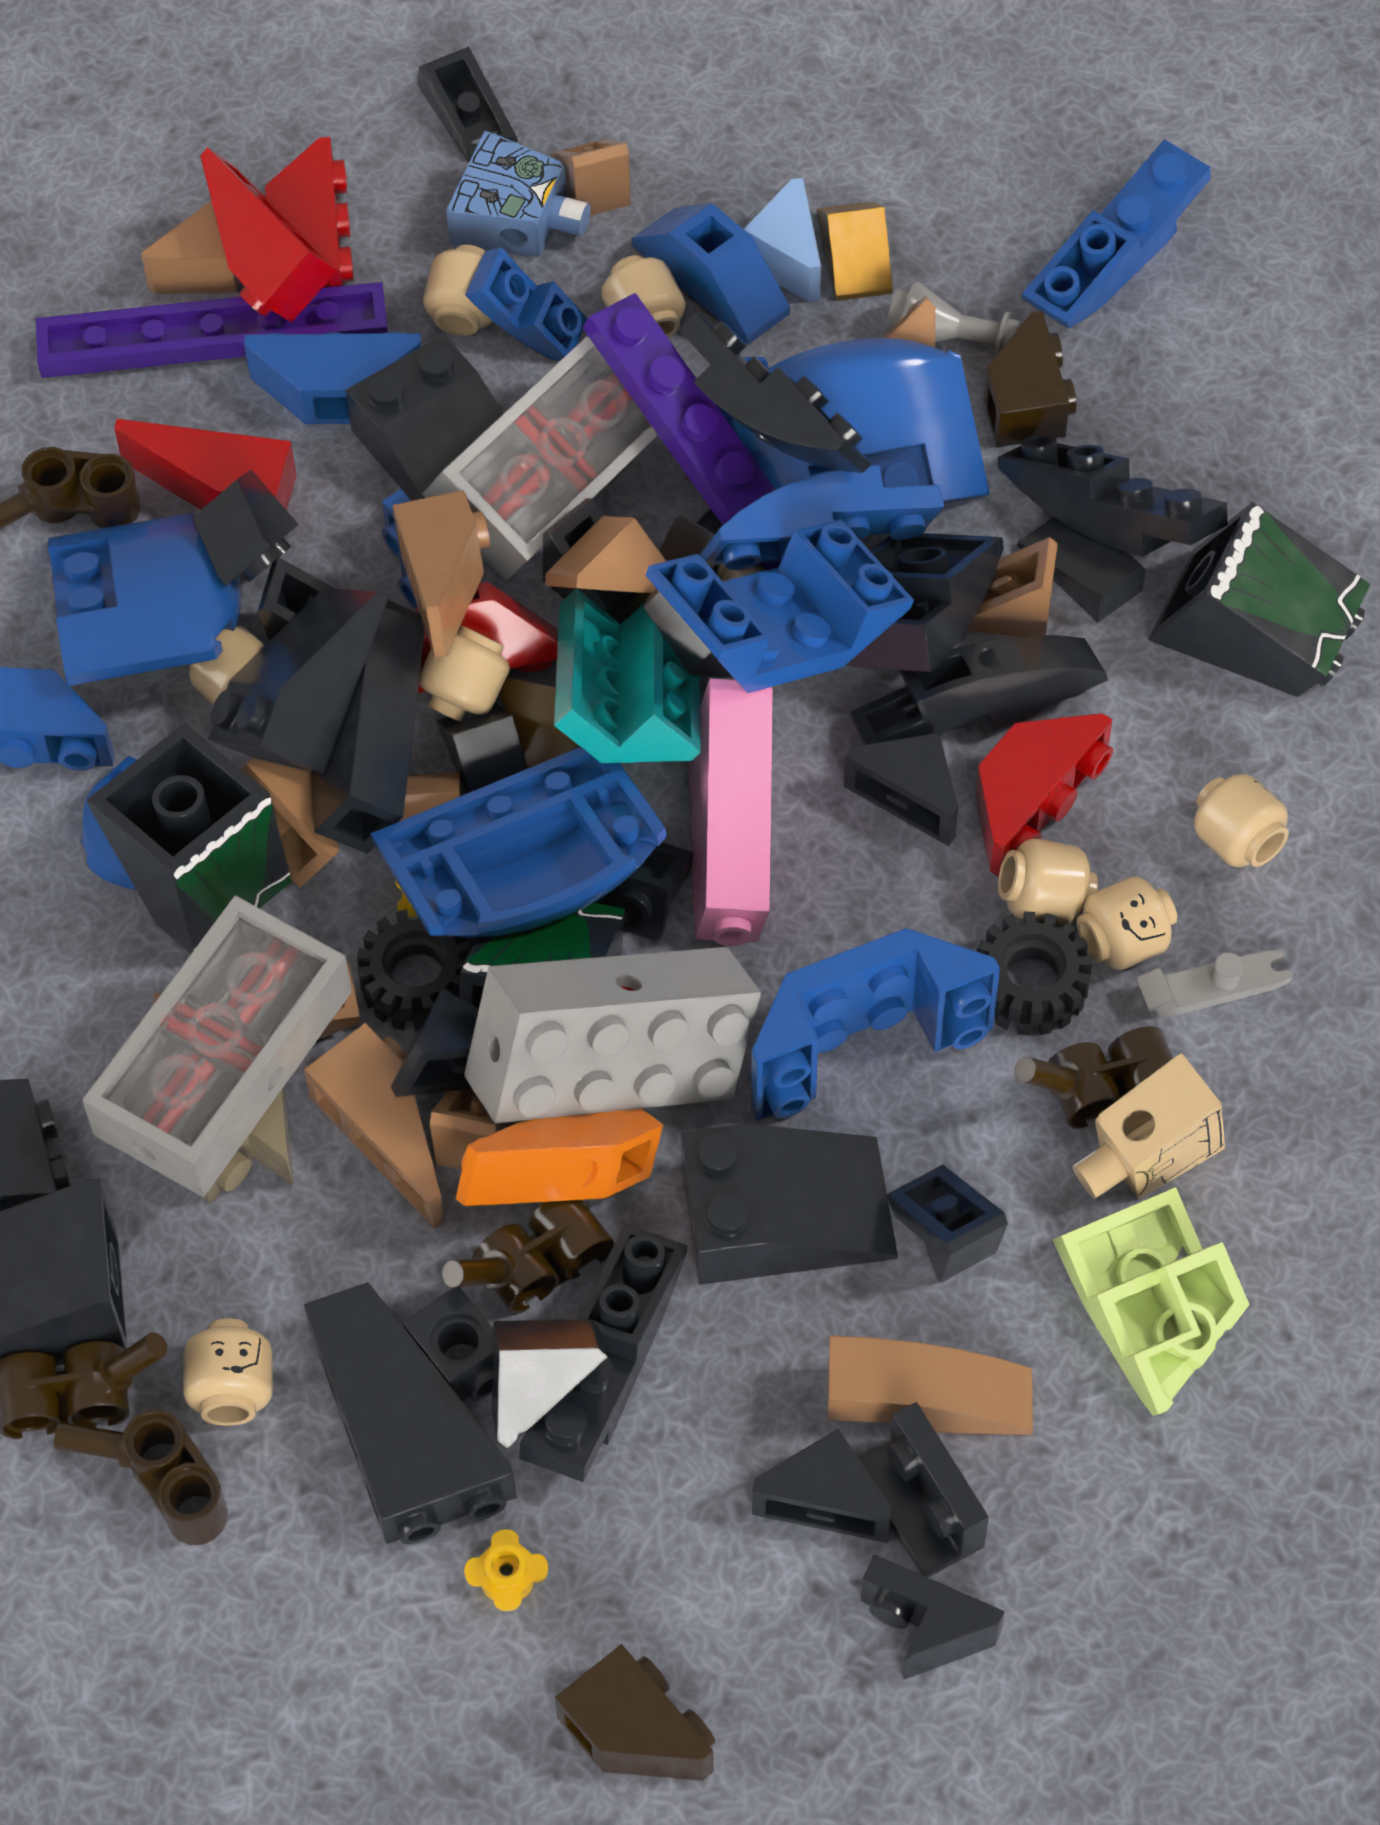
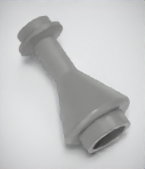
[886,281,1020,357]

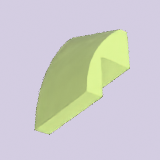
[1052,1187,1250,1416]

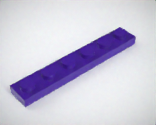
[35,282,388,378]
[582,293,781,571]

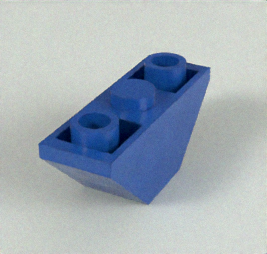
[632,203,790,345]
[244,332,422,424]
[0,667,115,771]

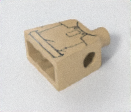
[1072,1053,1225,1199]

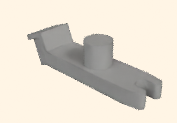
[1136,949,1293,1018]

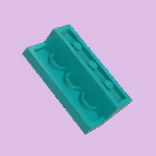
[554,588,701,763]

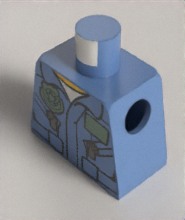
[446,131,591,257]

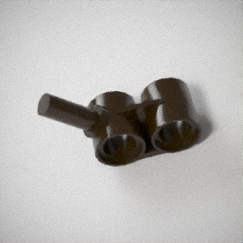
[0,447,141,530]
[1014,1026,1173,1129]
[442,1200,615,1314]
[0,1332,168,1439]
[54,1410,228,1545]

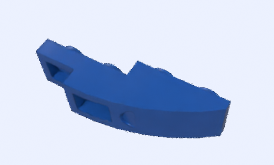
[1022,139,1211,329]
[701,465,944,570]

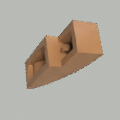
[827,1335,1033,1435]

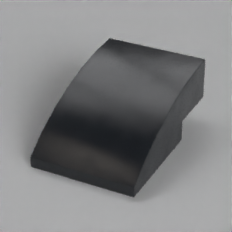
[845,533,1004,672]

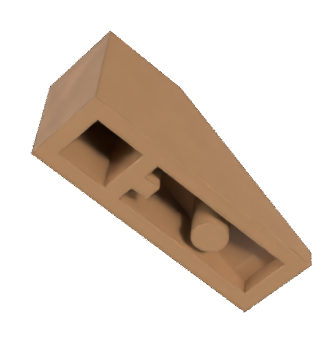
[392,490,490,658]
[304,1023,445,1229]

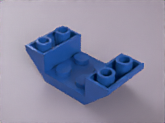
[645,519,914,693]
[751,928,1000,1121]

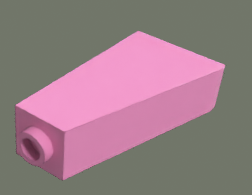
[688,678,773,946]

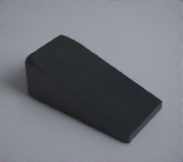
[417,46,518,162]
[1017,517,1146,623]

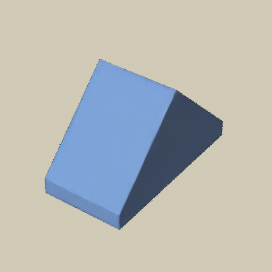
[744,178,821,302]

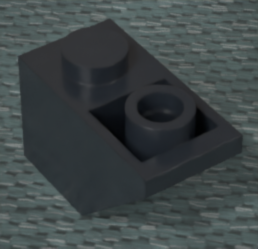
[193,469,299,586]

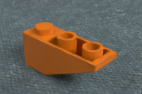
[456,1108,664,1206]

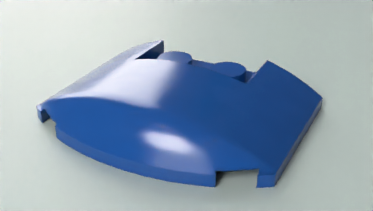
[731,338,990,504]
[48,513,242,686]
[370,747,667,938]

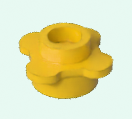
[464,1529,548,1611]

